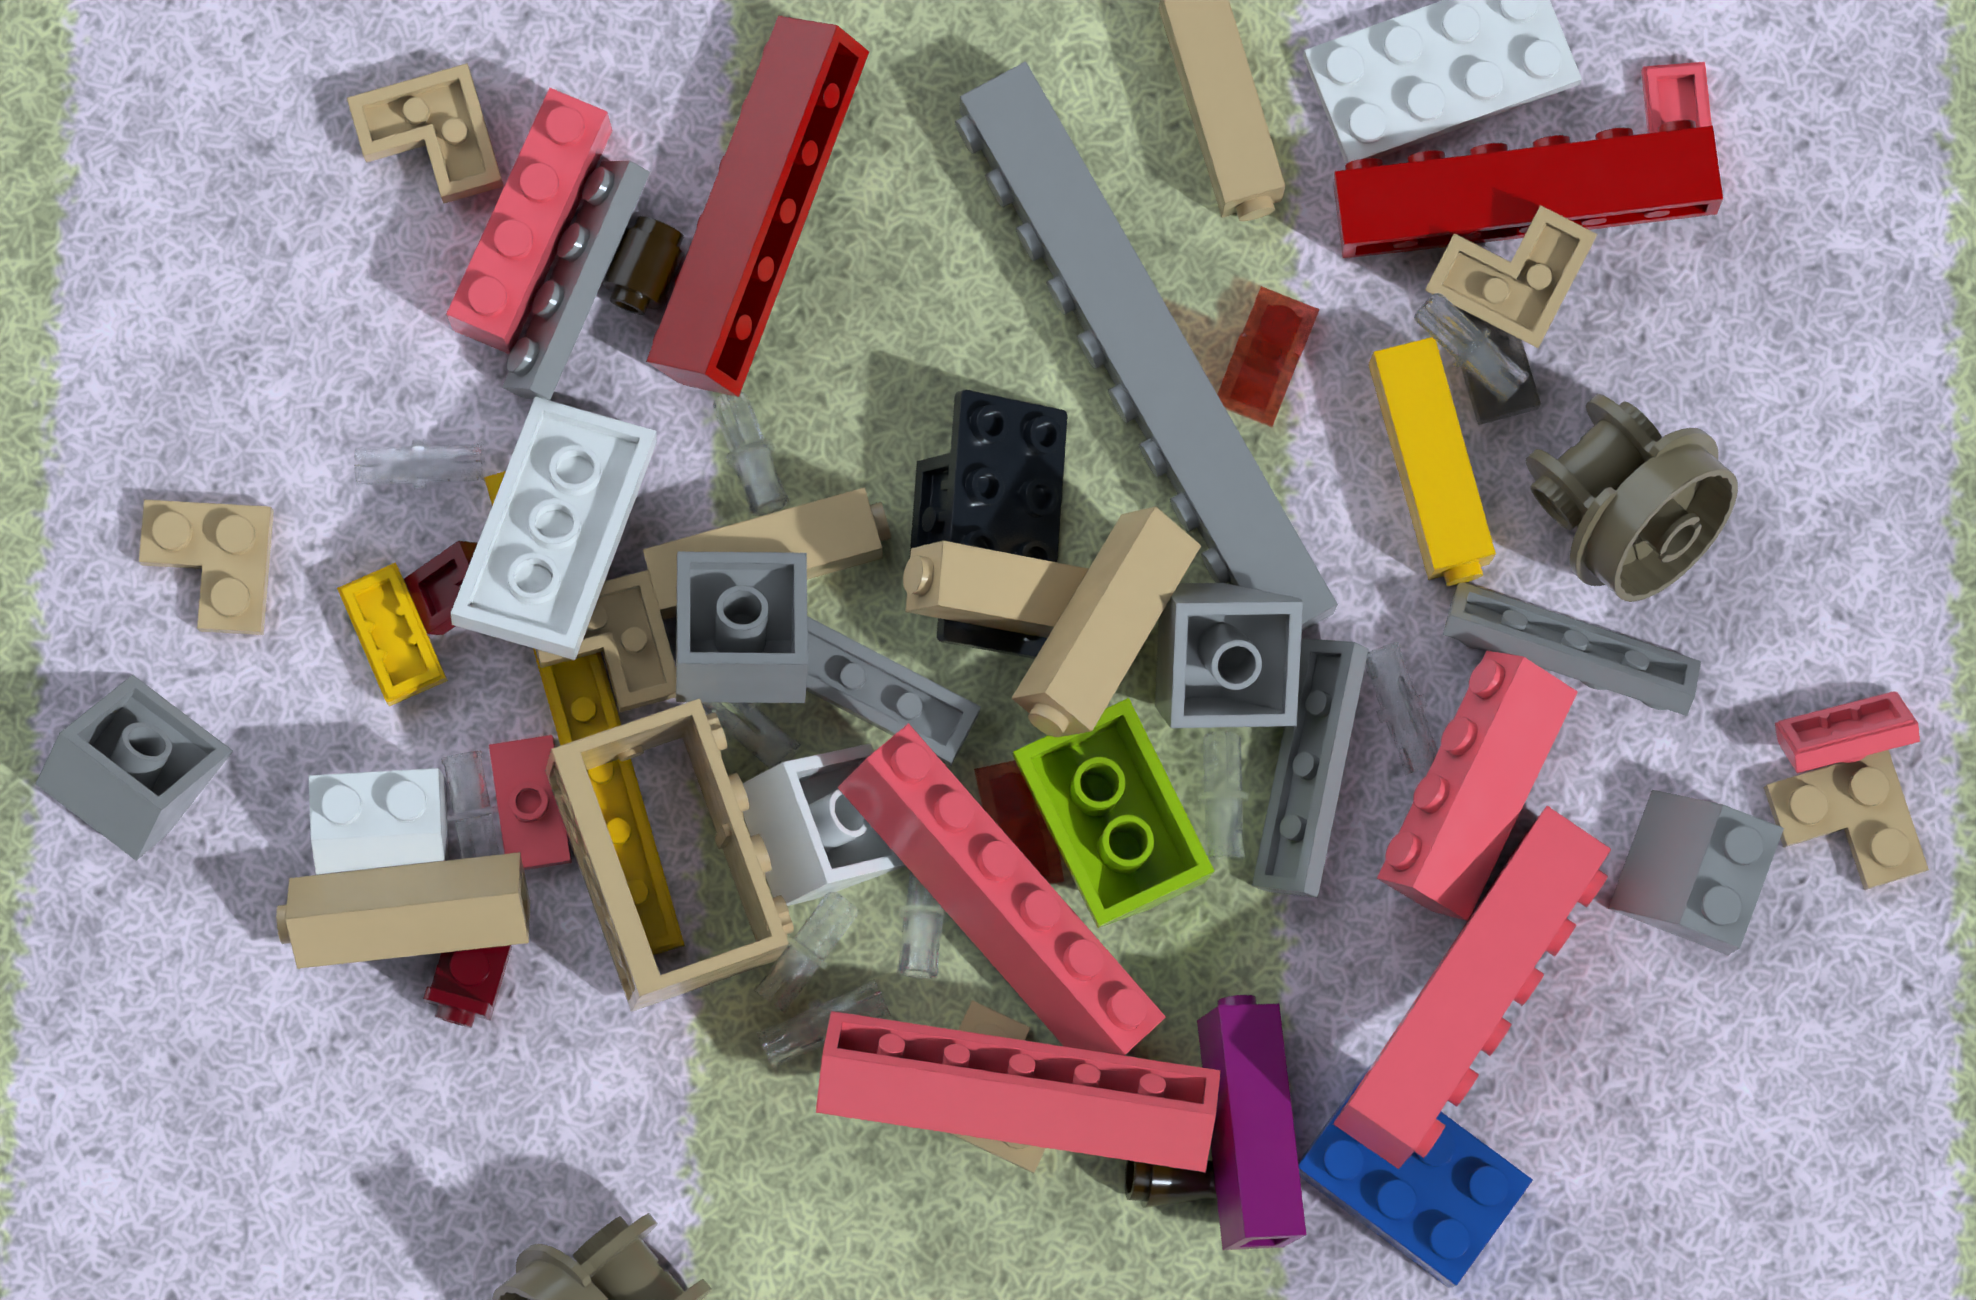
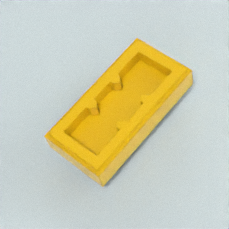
[337,562,448,707]

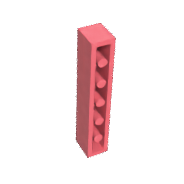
[837,723,1166,1056]
[1333,806,1611,1169]
[816,1011,1221,1172]

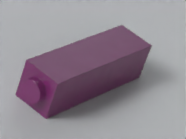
[1197,995,1307,1250]

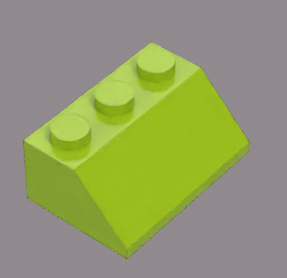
[1012,698,1215,928]

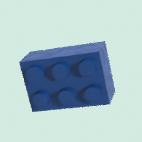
[1298,1062,1533,1288]

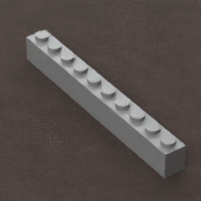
[955,61,1338,631]

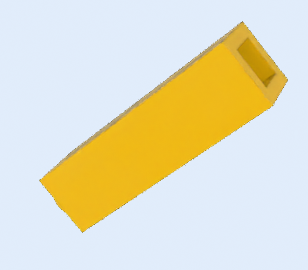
[1368,336,1496,586]

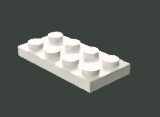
[1303,0,1582,164]
[451,397,657,660]

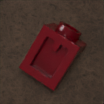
[404,541,478,635]
[423,945,512,1028]

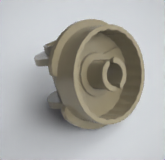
[1525,394,1738,602]
[492,1213,712,1300]

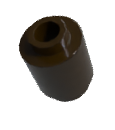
[602,216,684,315]

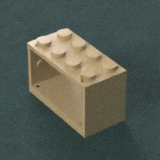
[545,699,794,1012]

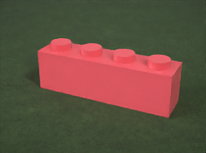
[446,87,612,354]
[1377,651,1578,921]

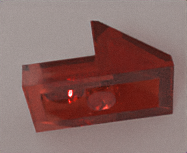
[1217,286,1320,427]
[974,760,1064,885]

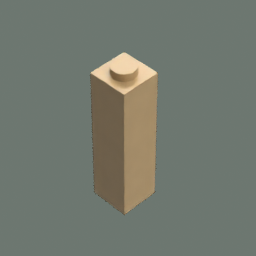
[1159,0,1286,221]
[643,487,891,620]
[1011,506,1201,737]
[903,541,1089,638]
[276,852,530,969]

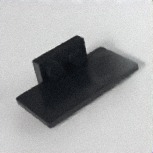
[909,390,1068,659]

